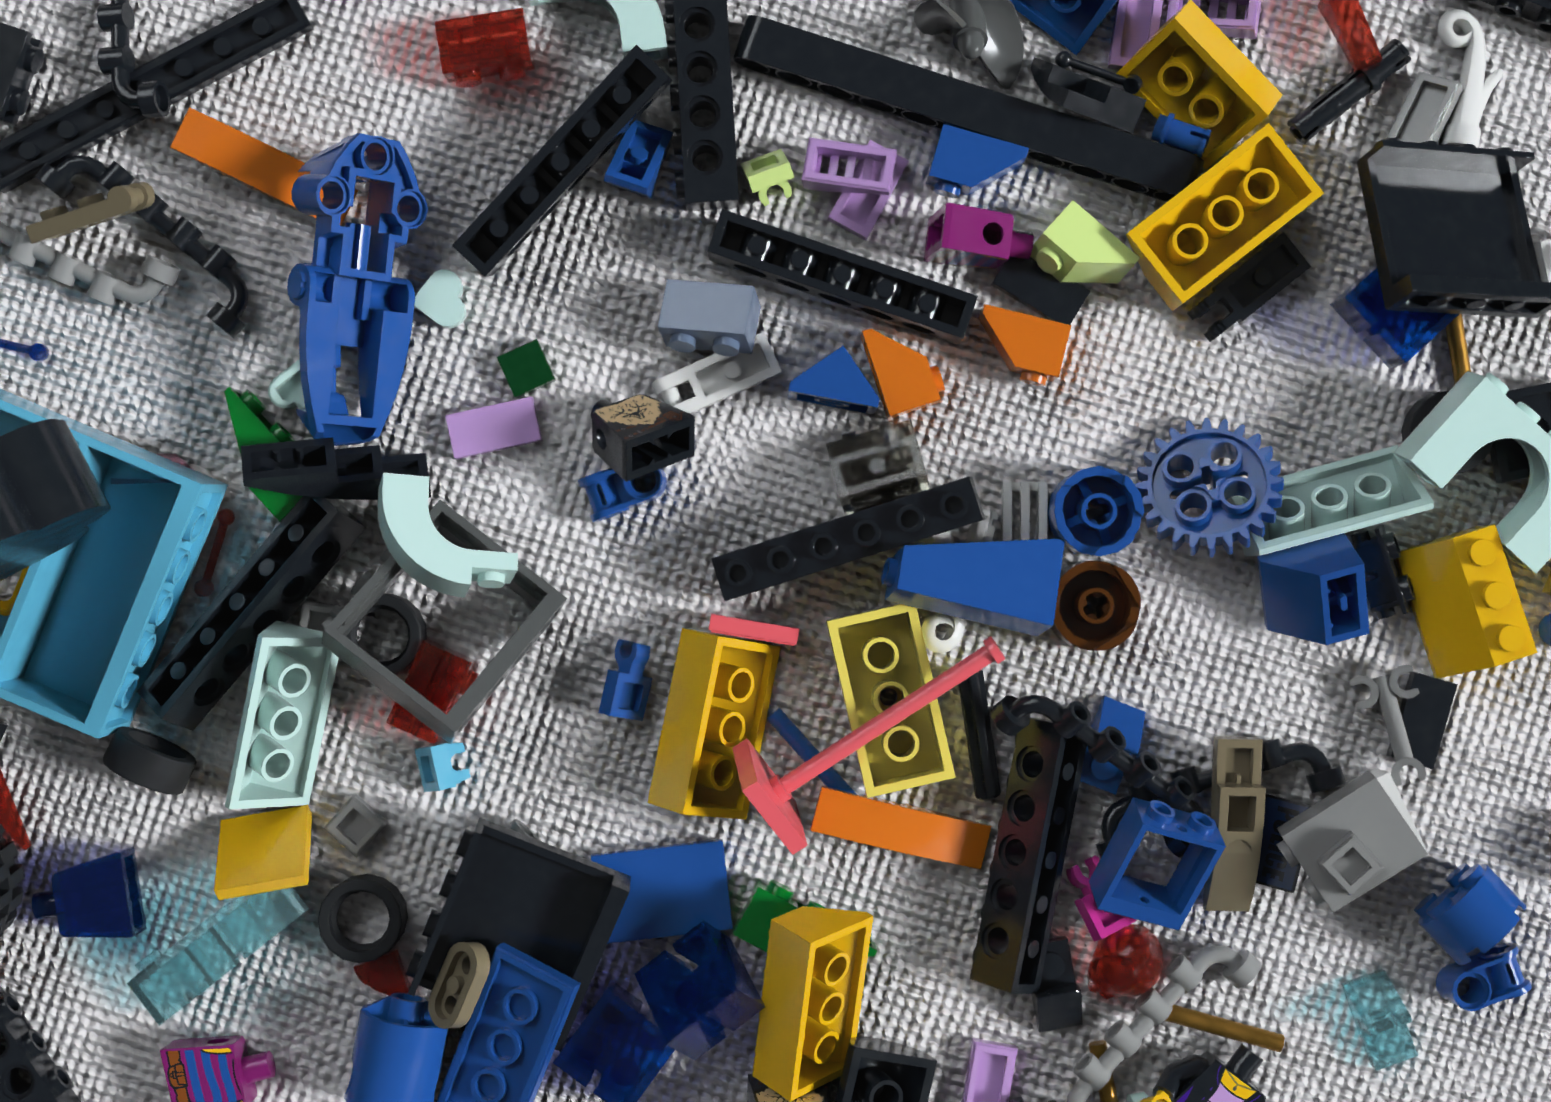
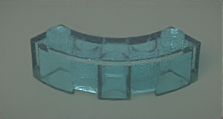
[127,887,309,1026]

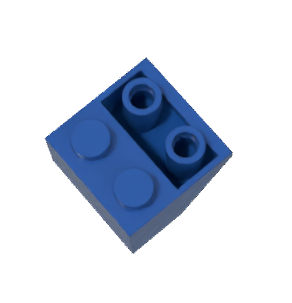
[1257,533,1370,645]

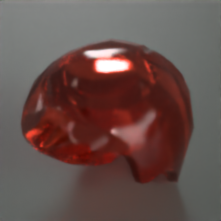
[1087,924,1164,999]

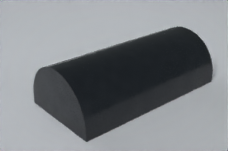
[835,1037,937,1102]

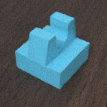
[415,743,471,792]

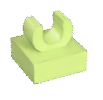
[740,149,794,206]

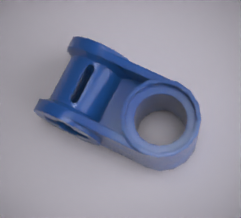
[578,468,667,523]
[1436,943,1532,1011]

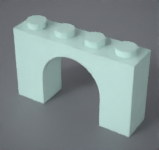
[1394,371,1551,574]

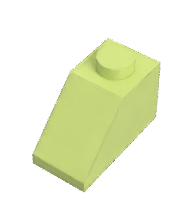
[1031,200,1140,283]

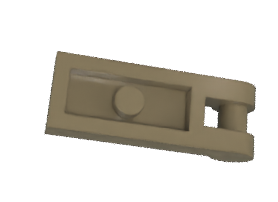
[25,182,155,244]

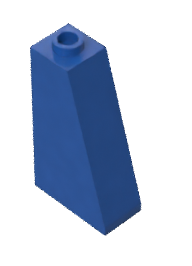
[881,539,1065,637]

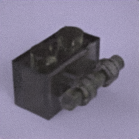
[826,419,930,516]

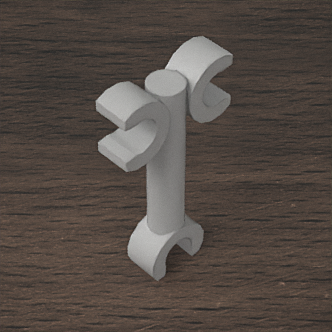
[1349,665,1426,786]

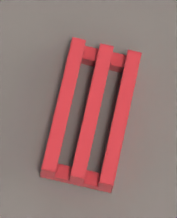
[709,614,799,646]

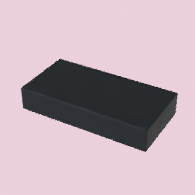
[991,256,1090,325]
[1386,672,1458,769]

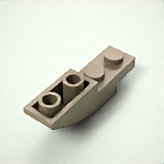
[1203,736,1266,912]

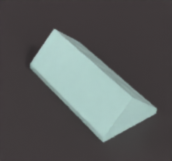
[1229,445,1434,557]
[225,621,339,809]

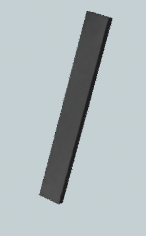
[0,0,314,193]

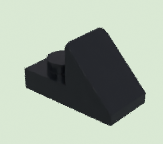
[1031,936,1083,1033]

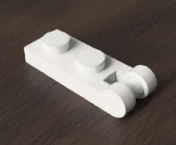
[651,332,782,414]

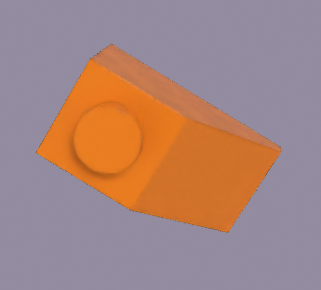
[978,304,1071,386]
[860,328,945,420]

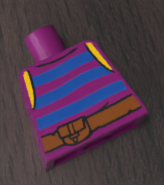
[924,202,1034,269]
[160,1035,276,1102]

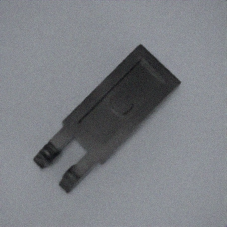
[1187,232,1311,342]

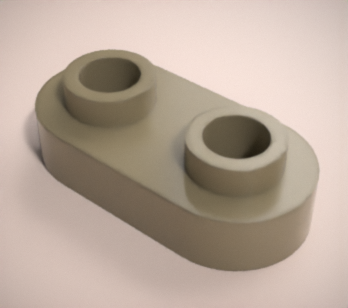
[428,942,490,1029]

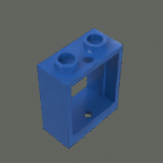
[1089,797,1226,930]

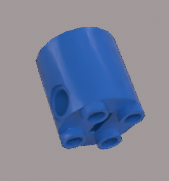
[344,993,449,1102]

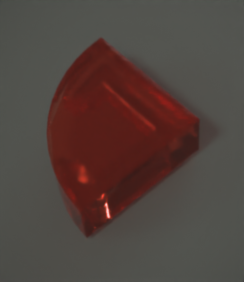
[353,949,411,995]

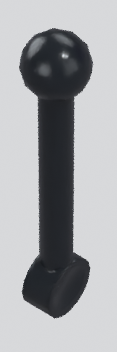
[1055,51,1143,94]

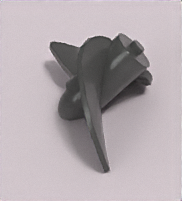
[914,0,1024,89]

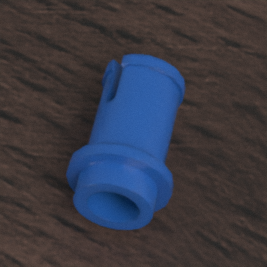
[1151,113,1212,158]

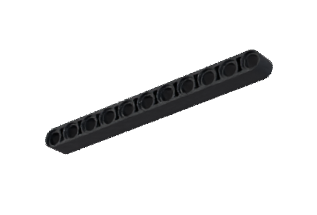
[733,15,1204,202]

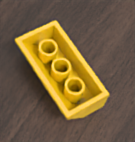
[1126,123,1324,311]
[647,628,781,820]
[752,906,873,1102]

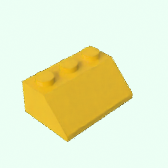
[1116,0,1282,169]
[1395,524,1538,678]

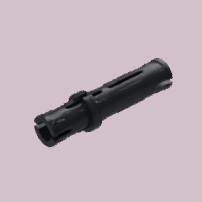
[1287,39,1411,144]

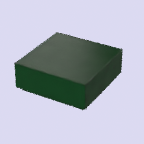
[497,339,557,399]

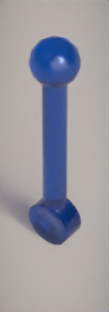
[0,339,49,361]

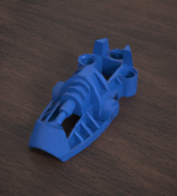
[287,133,428,446]

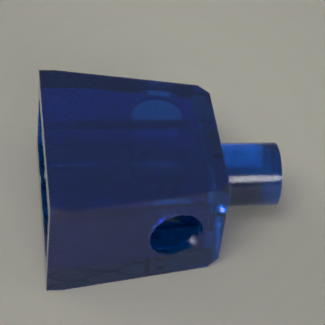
[32,847,147,938]

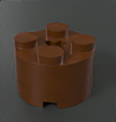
[1051,561,1141,651]

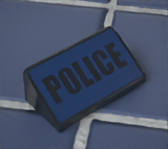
[1256,794,1311,893]

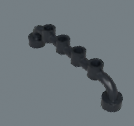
[97,0,170,118]
[35,155,249,338]
[991,695,1204,858]
[1095,738,1346,859]

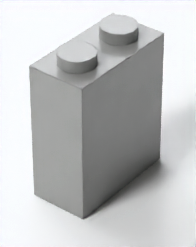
[1276,771,1428,913]

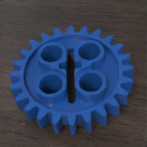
[1135,418,1284,558]

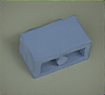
[658,279,761,357]

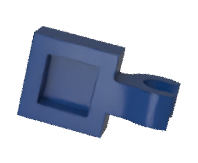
[598,639,653,721]

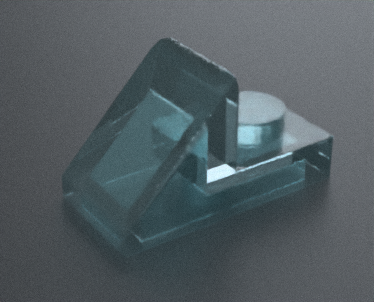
[1341,969,1418,1071]

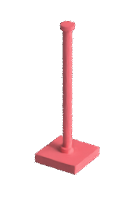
[732,636,1006,855]

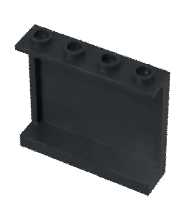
[1356,138,1551,318]
[405,818,631,1052]

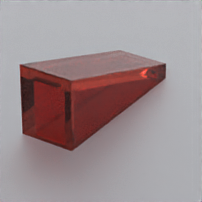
[1317,0,1383,72]
[0,769,32,852]

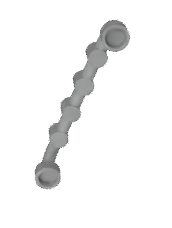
[0,221,181,305]
[1067,945,1261,1102]

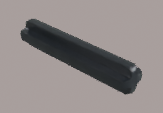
[958,670,1001,800]

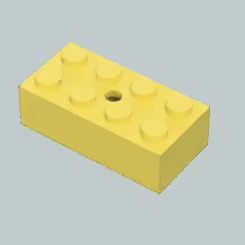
[826,604,956,798]

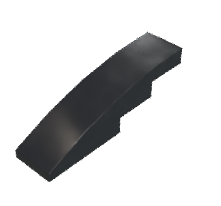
[241,437,431,500]

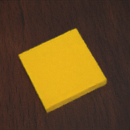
[214,805,312,900]

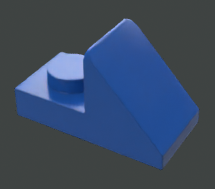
[604,120,673,199]
[1080,696,1146,795]

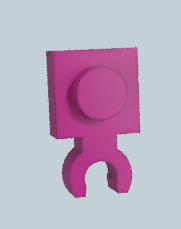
[1066,855,1137,942]

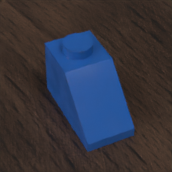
[926,124,1029,198]

